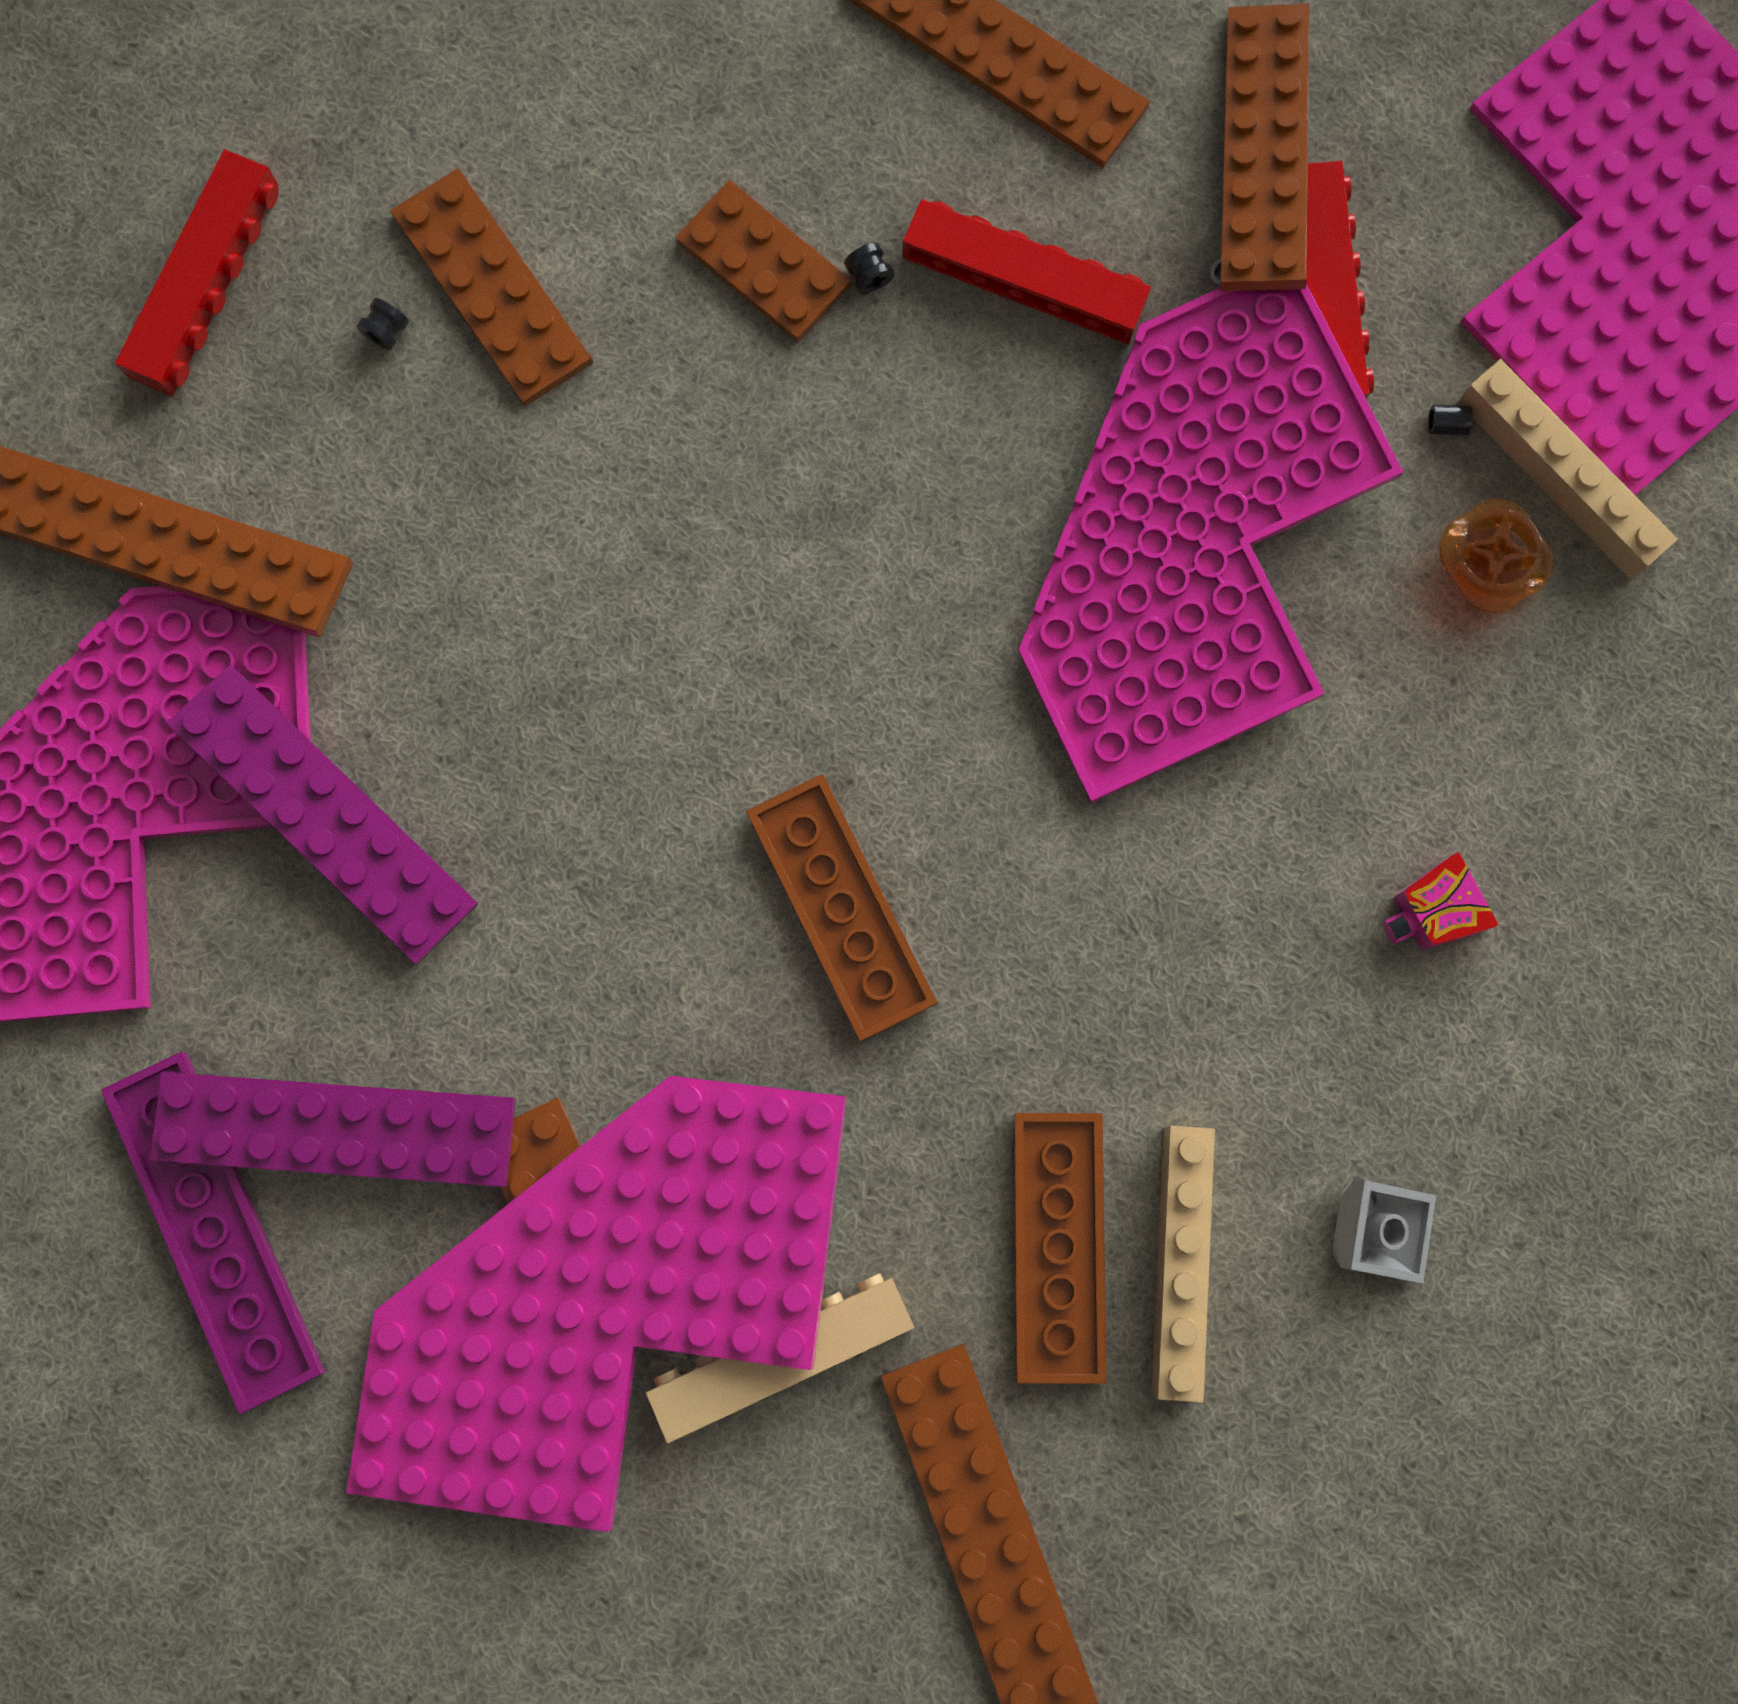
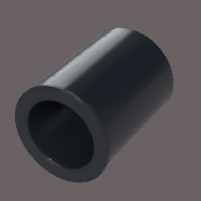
[1428,405,1473,435]

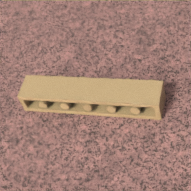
[1457,359,1678,580]
[1151,1126,1215,1402]
[646,1273,914,1444]

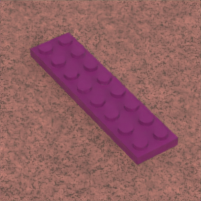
[166,664,478,966]
[101,1051,326,1414]
[150,1072,516,1187]

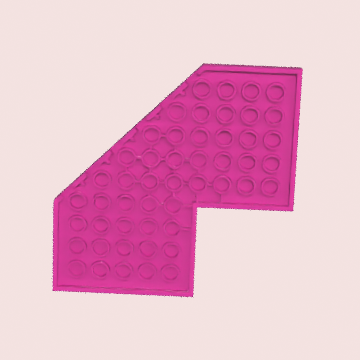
[1460,0,1738,495]
[1019,283,1404,804]
[0,586,311,1023]
[346,1076,847,1532]

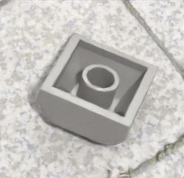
[1333,1179,1436,1284]

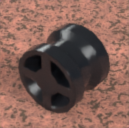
[844,243,895,295]
[356,298,409,350]

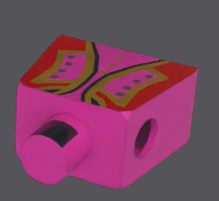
[1383,852,1499,950]

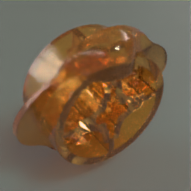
[1438,499,1554,613]

